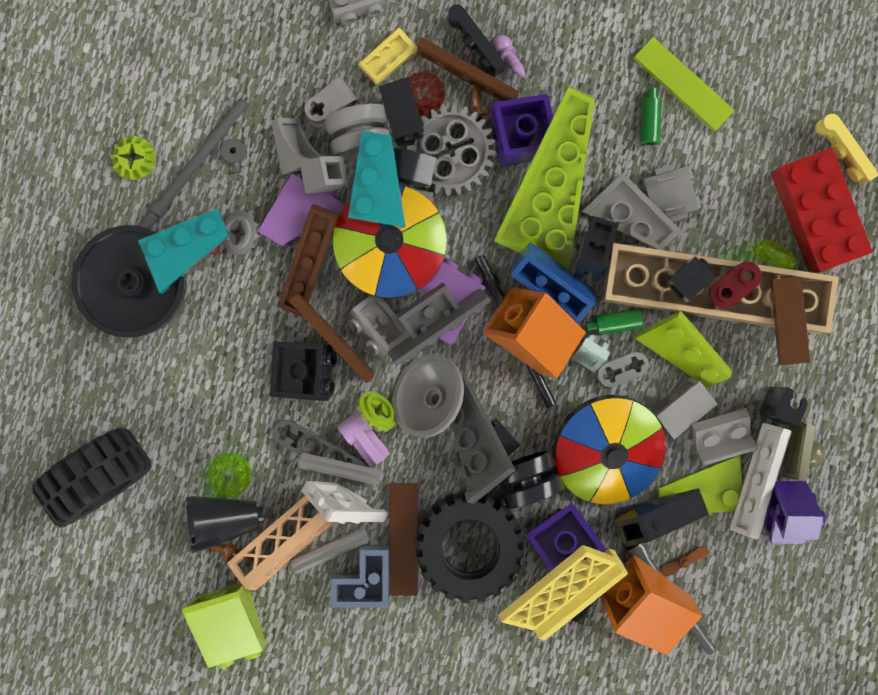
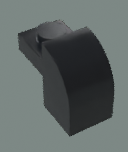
[394,148,437,188]

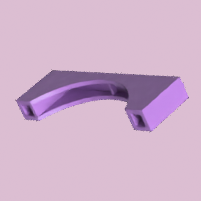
[258,174,485,346]

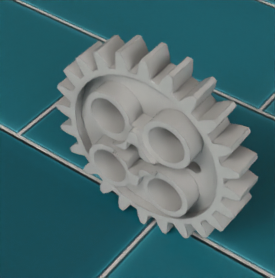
[407,104,497,197]

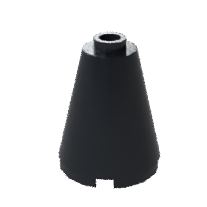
[186,496,264,553]

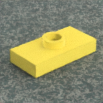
[358,27,417,87]

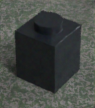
[664,256,715,303]

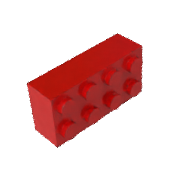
[770,147,873,273]

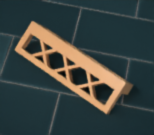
[227,496,335,591]

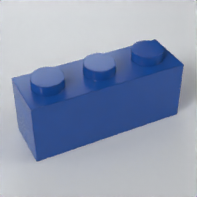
[510,242,596,324]

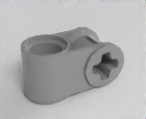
[305,77,358,128]

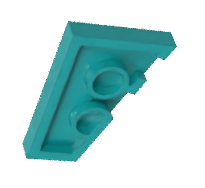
[348,130,406,227]
[138,209,230,294]

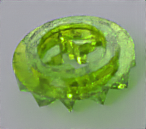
[752,239,797,269]
[206,453,252,498]

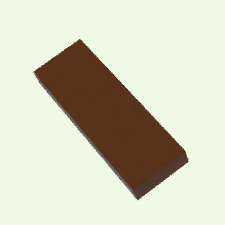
[770,277,810,365]

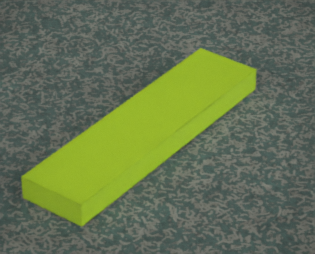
[634,37,735,132]

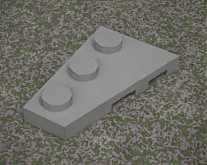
[582,173,682,250]

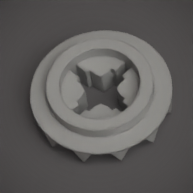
[223,210,260,255]

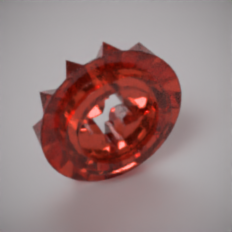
[409,71,445,116]

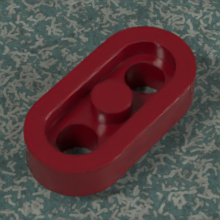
[708,261,762,309]

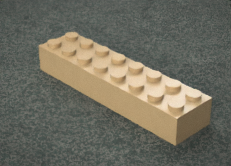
[600,243,839,334]

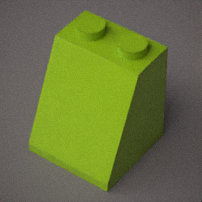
[182,583,267,669]

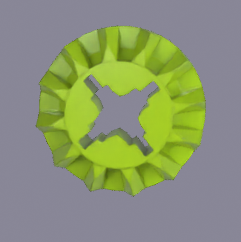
[110,135,156,180]
[356,391,396,432]

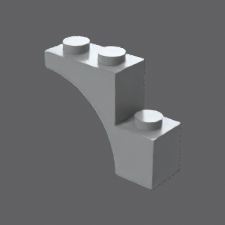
[271,118,348,194]

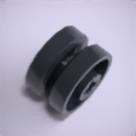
[498,449,565,509]

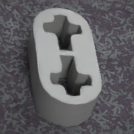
[596,352,649,387]

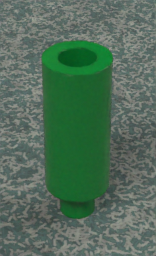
[640,88,662,145]
[585,309,643,335]

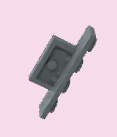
[388,282,491,366]

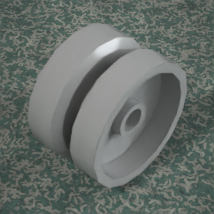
[325,103,391,161]

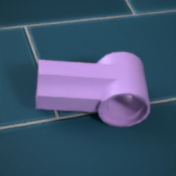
[337,410,390,468]

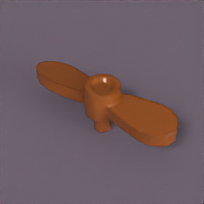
[469,87,488,122]
[208,543,254,563]
[660,546,709,577]

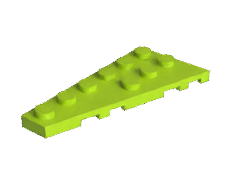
[494,85,595,271]

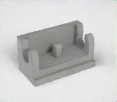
[650,377,718,439]

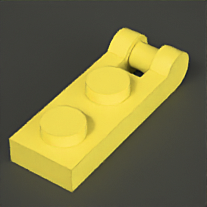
[815,114,878,185]

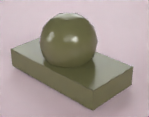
[783,424,825,482]

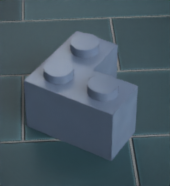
[331,545,390,608]

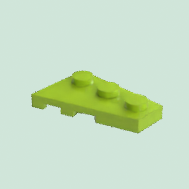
[635,311,732,388]
[657,455,743,513]

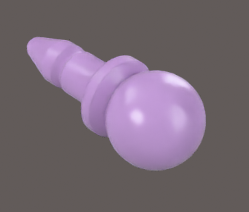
[491,35,525,77]

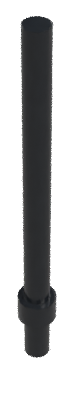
[474,254,557,408]

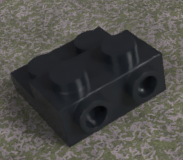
[269,341,337,401]

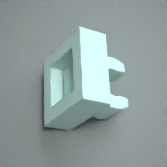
[571,335,610,373]

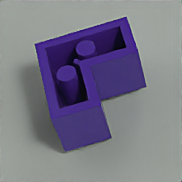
[764,481,826,544]

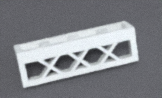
[730,423,792,540]

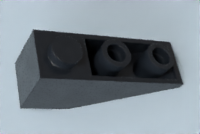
[613,488,709,548]

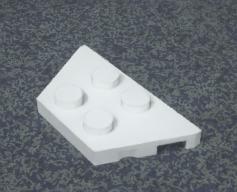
[301,481,390,524]

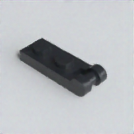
[448,4,505,76]

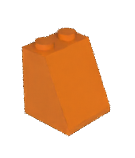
[482,287,586,378]
[600,555,702,655]

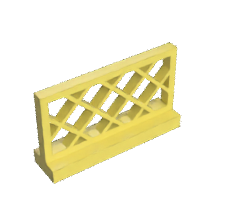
[498,545,628,640]

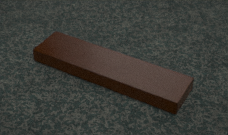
[417,37,519,101]
[278,204,340,317]
[289,292,374,383]
[390,483,418,596]

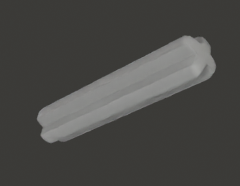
[298,453,381,485]
[290,528,369,574]

